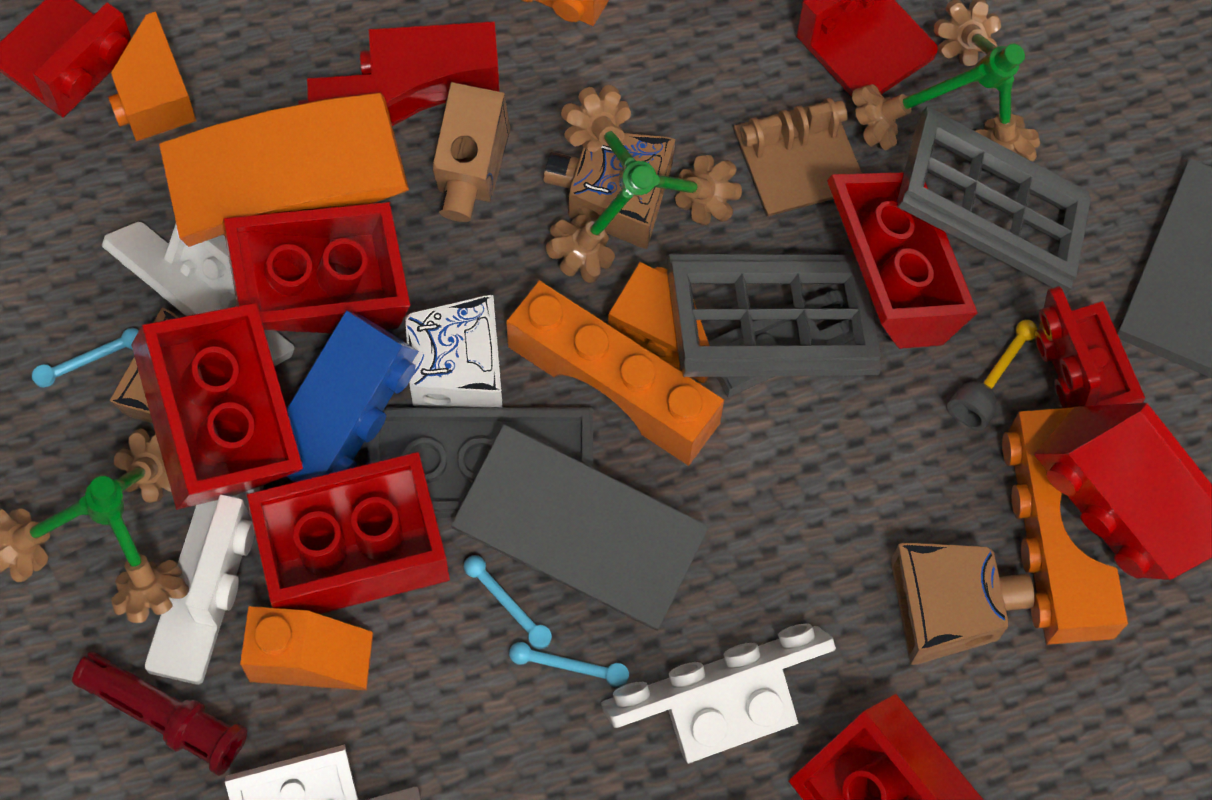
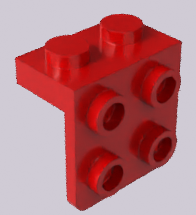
[0,0,132,118]
[796,0,938,97]
[1034,286,1145,408]

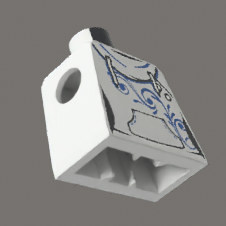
[405,295,502,408]

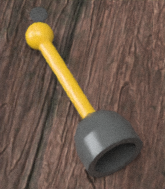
[947,320,1038,431]

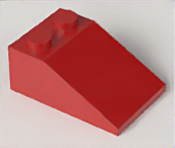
[222,202,410,334]

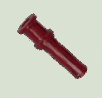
[72,651,248,776]

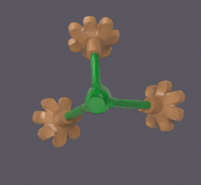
[852,0,1040,162]
[546,85,742,283]
[0,429,189,623]

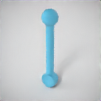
[32,327,139,388]
[463,555,552,649]
[509,642,629,687]

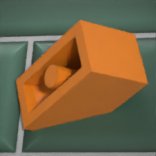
[108,12,196,141]
[608,262,710,384]
[240,606,373,690]

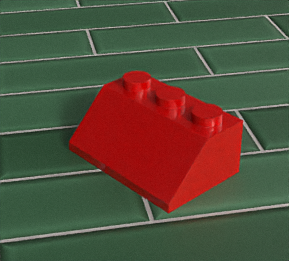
[827,172,978,349]
[131,303,303,510]
[1034,403,1212,580]
[247,452,450,614]
[788,694,983,800]

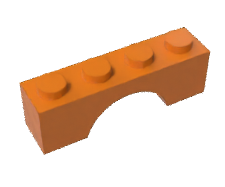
[507,280,724,466]
[1002,407,1128,645]

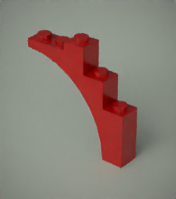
[298,21,500,126]

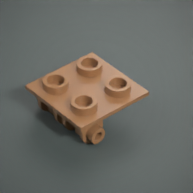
[733,98,862,217]

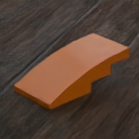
[159,93,409,247]

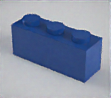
[286,310,419,482]

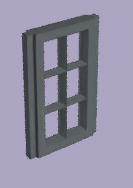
[897,106,1091,294]
[667,254,882,377]

